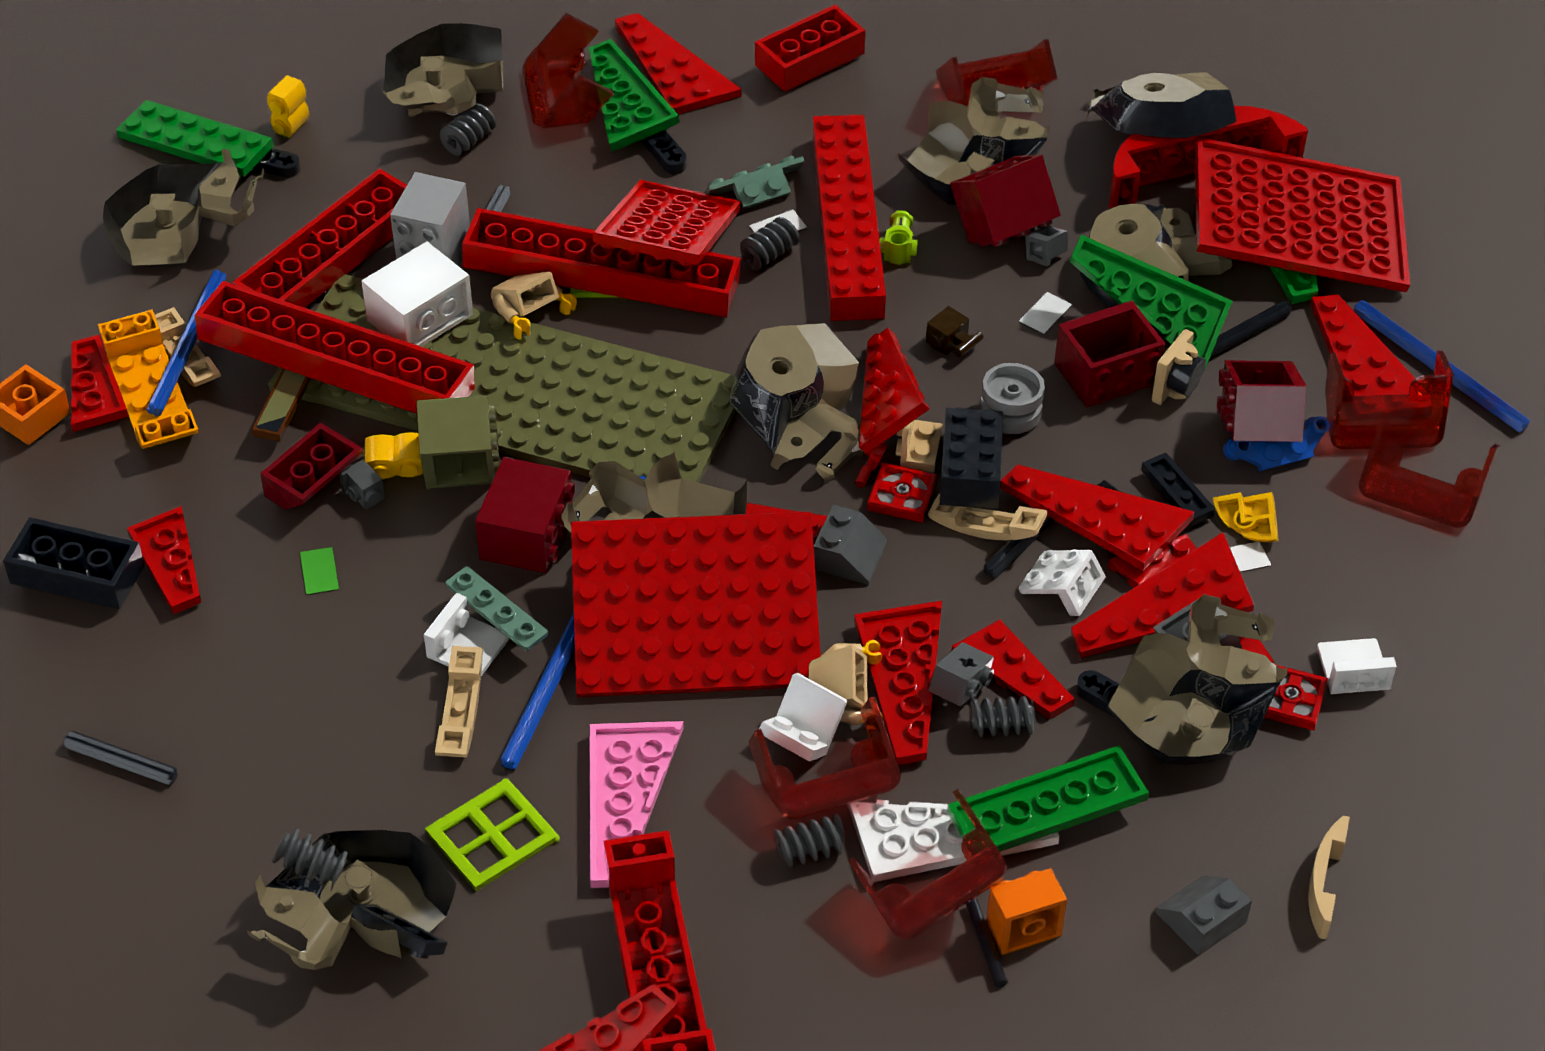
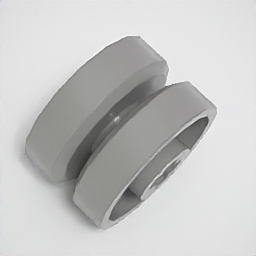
[980,363,1045,434]

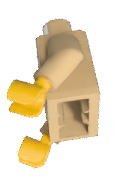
[491,272,577,339]
[809,640,883,733]

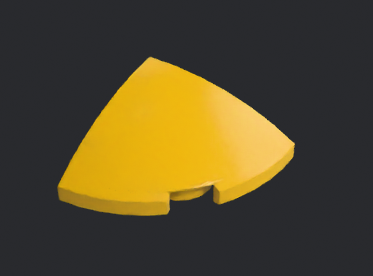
[1212,492,1279,542]

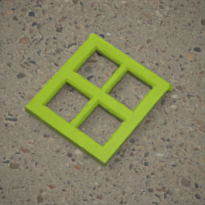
[425,778,560,892]

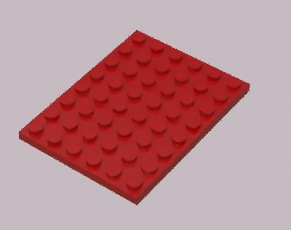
[1195,137,1410,293]
[571,512,821,698]

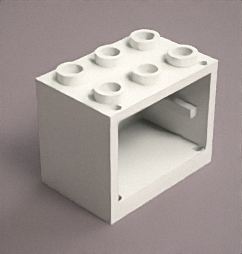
[362,241,473,347]

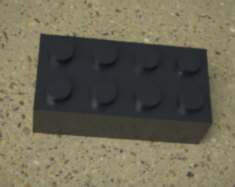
[939,407,1003,509]
[3,517,145,609]

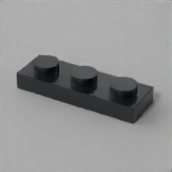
[1141,452,1216,527]
[351,904,447,959]

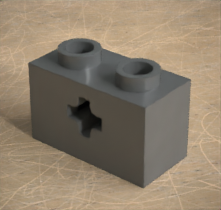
[928,642,994,706]

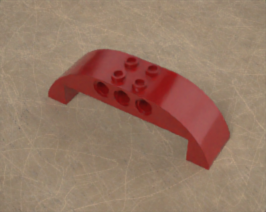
[1109,105,1308,209]
[604,830,716,1051]

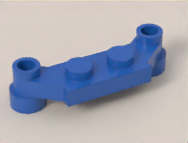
[1223,416,1330,472]

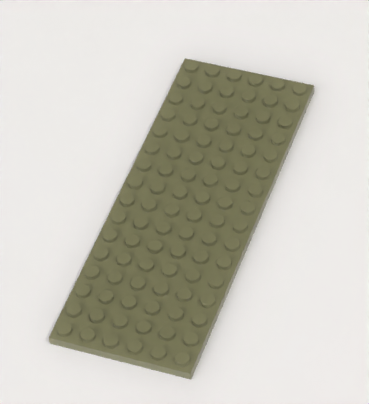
[268,274,736,483]

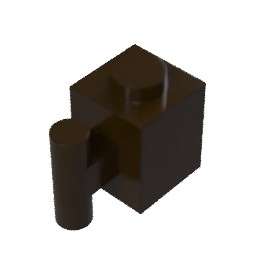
[926,306,983,357]

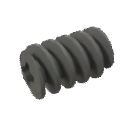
[440,103,497,156]
[740,217,799,271]
[969,696,1035,738]
[774,814,845,868]
[272,827,347,891]

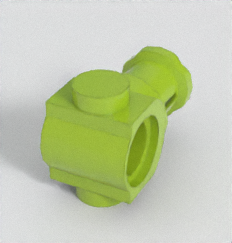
[880,210,918,265]

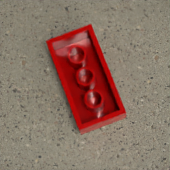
[755,4,866,92]

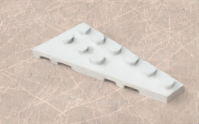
[848,798,1059,882]

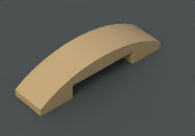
[155,307,221,387]
[928,494,1047,540]
[435,646,483,758]
[1308,815,1350,940]

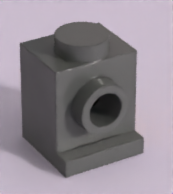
[1025,225,1068,266]
[339,459,385,509]

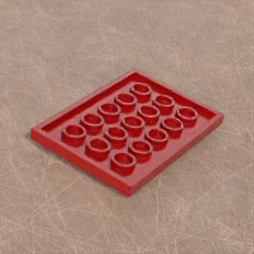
[592,180,741,266]

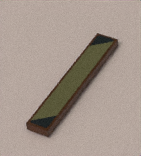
[252,369,311,442]

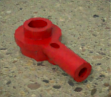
[854,442,888,488]

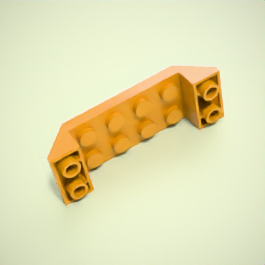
[98,310,199,449]

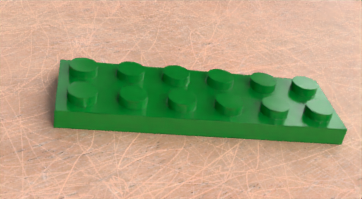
[116,100,274,177]
[947,745,1149,861]

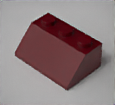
[260,422,364,510]

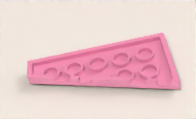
[590,721,684,888]

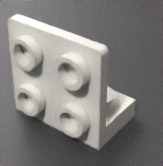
[1018,549,1106,616]
[424,593,509,676]
[1317,638,1397,694]
[758,673,847,762]

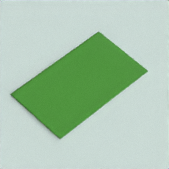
[300,547,339,595]

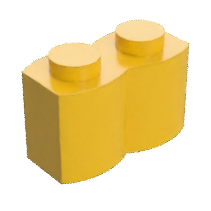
[267,75,309,138]
[365,432,423,480]

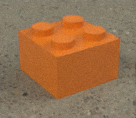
[0,364,71,445]
[986,868,1067,955]

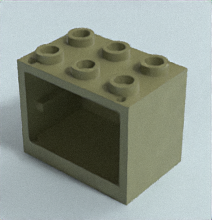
[417,395,500,489]

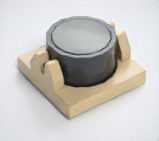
[1152,329,1206,405]

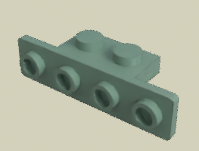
[704,156,805,210]
[446,567,548,651]

